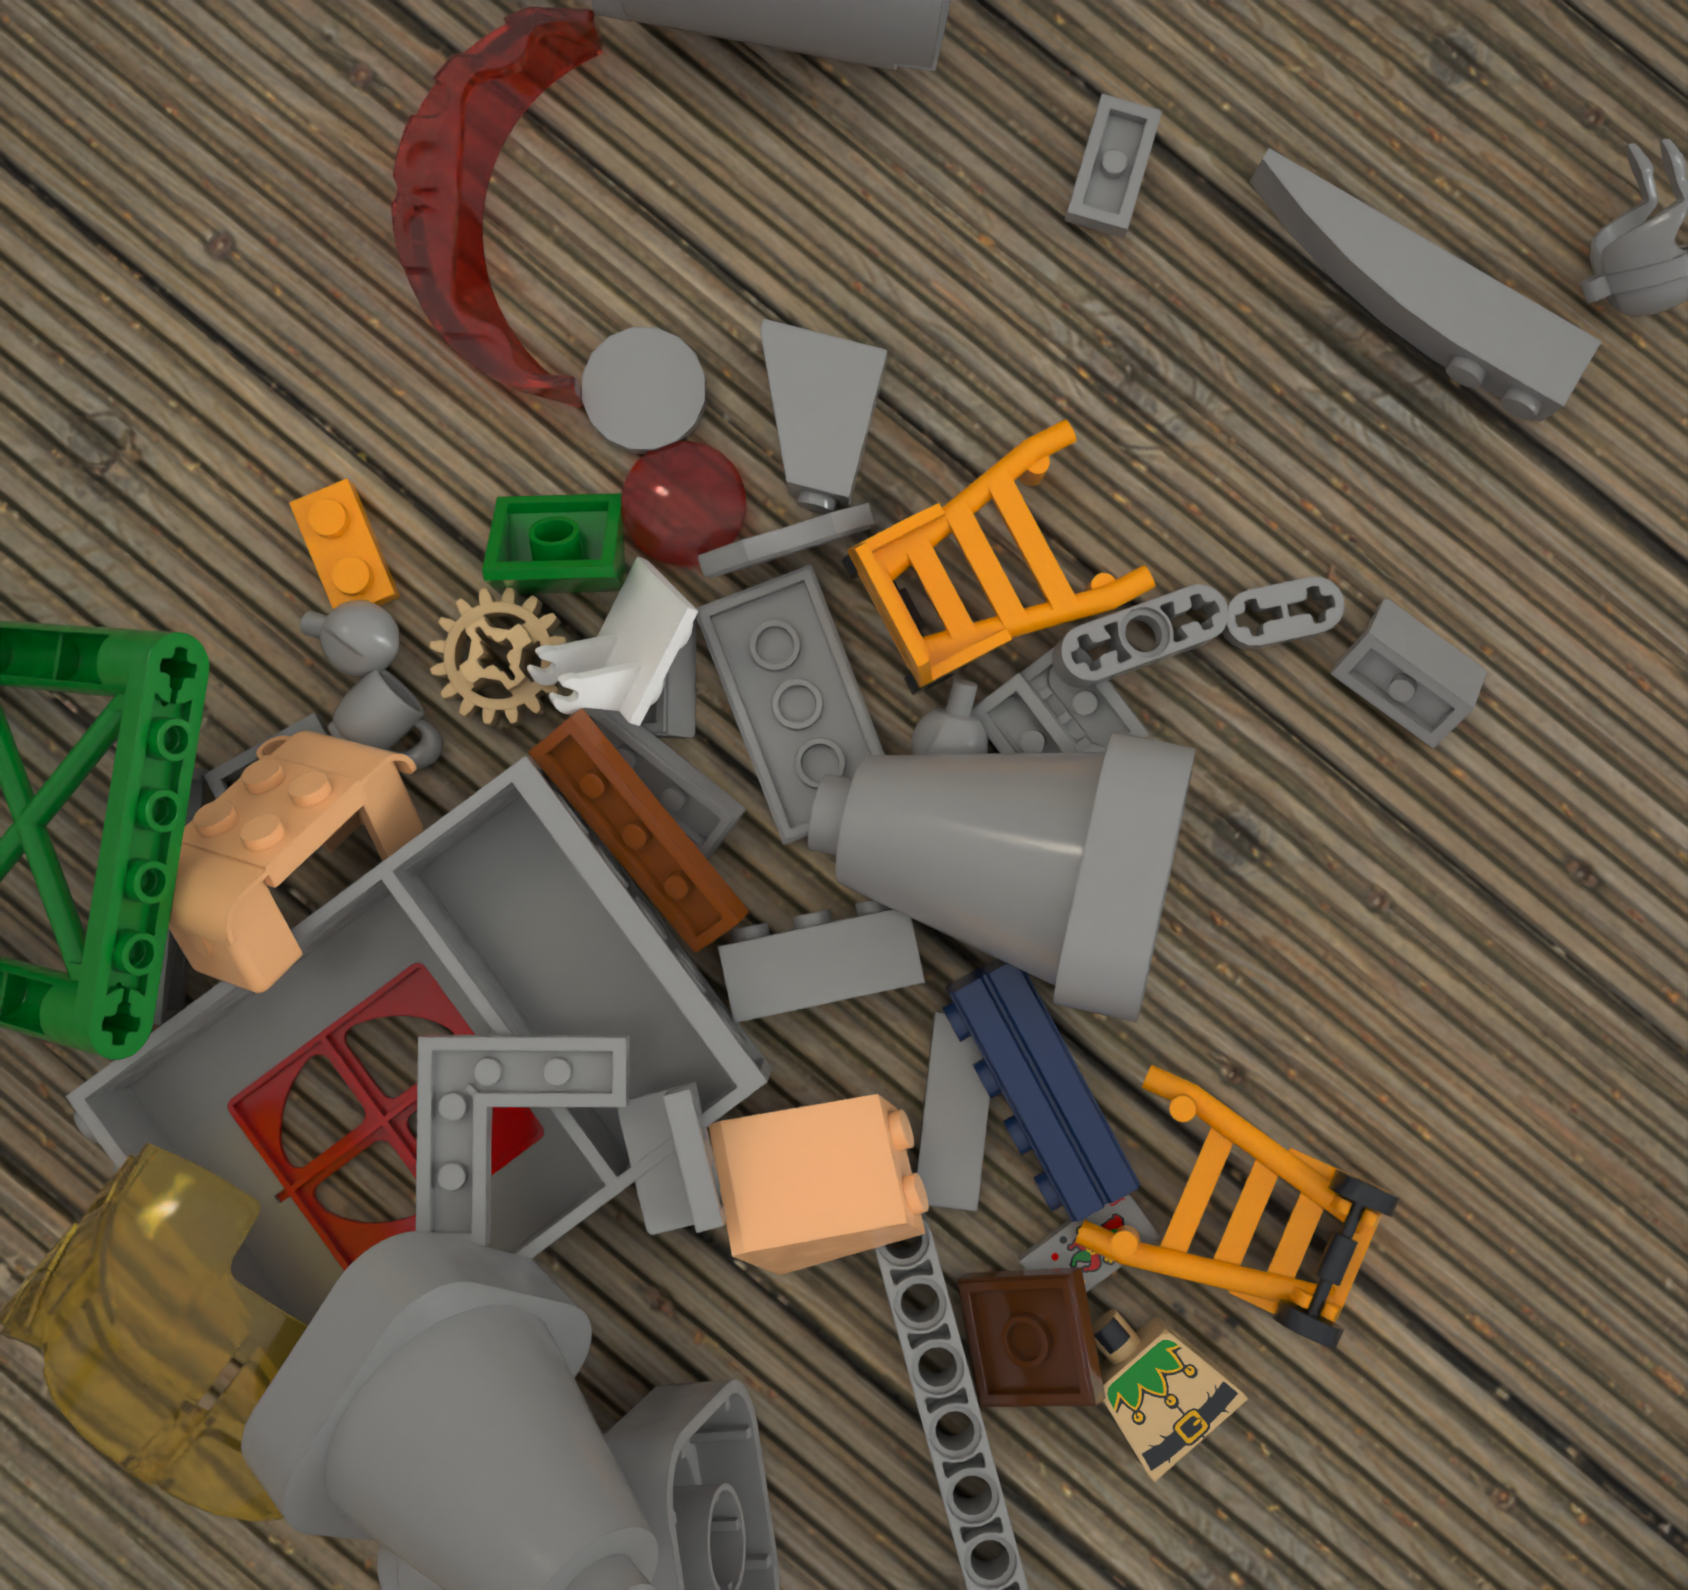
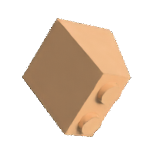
[708,1094,929,1275]

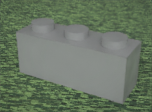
[718,900,925,1023]

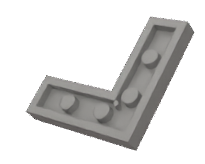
[416,1035,630,1247]

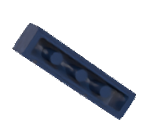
[942,958,1141,1223]

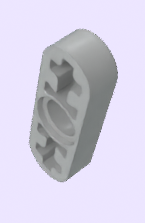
[1052,584,1229,688]

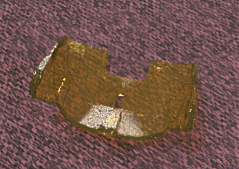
[0,1142,307,1522]

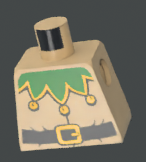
[1092,1309,1248,1482]

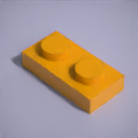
[289,478,400,609]

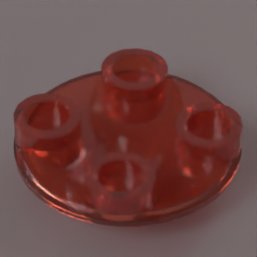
[621,441,747,569]

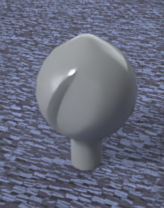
[300,600,400,678]
[911,678,988,755]

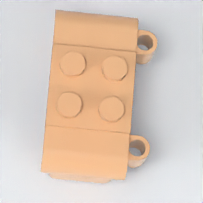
[168,730,424,993]

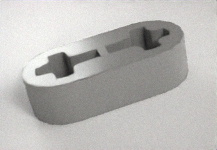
[1222,577,1344,649]

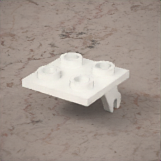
[527,556,698,726]

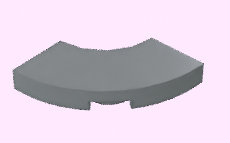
[698,503,875,579]

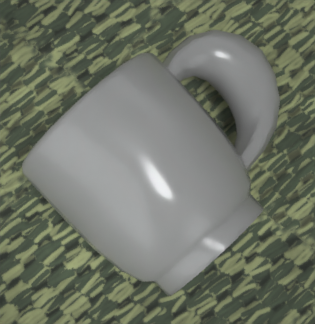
[328,669,443,769]

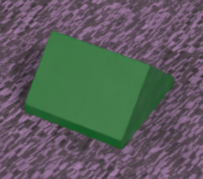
[482,493,625,595]

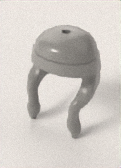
[1580,139,1688,317]

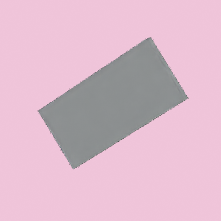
[696,564,885,845]

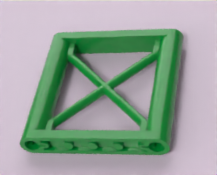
[0,621,209,1060]

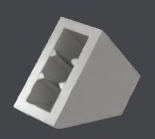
[760,318,887,514]

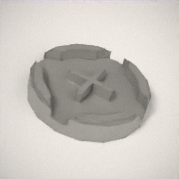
[582,327,707,454]

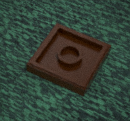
[957,1267,1105,1407]

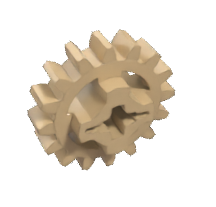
[429,587,570,727]

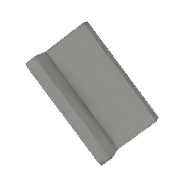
[1331,599,1486,749]
[617,1082,726,1235]

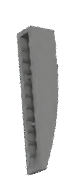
[1249,148,1602,422]

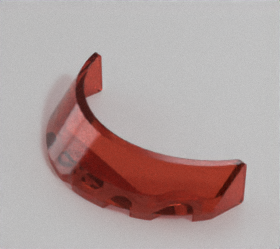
[391,7,603,408]

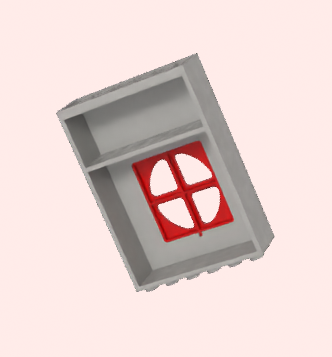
[66,756,773,1382]

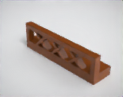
[528,708,749,954]

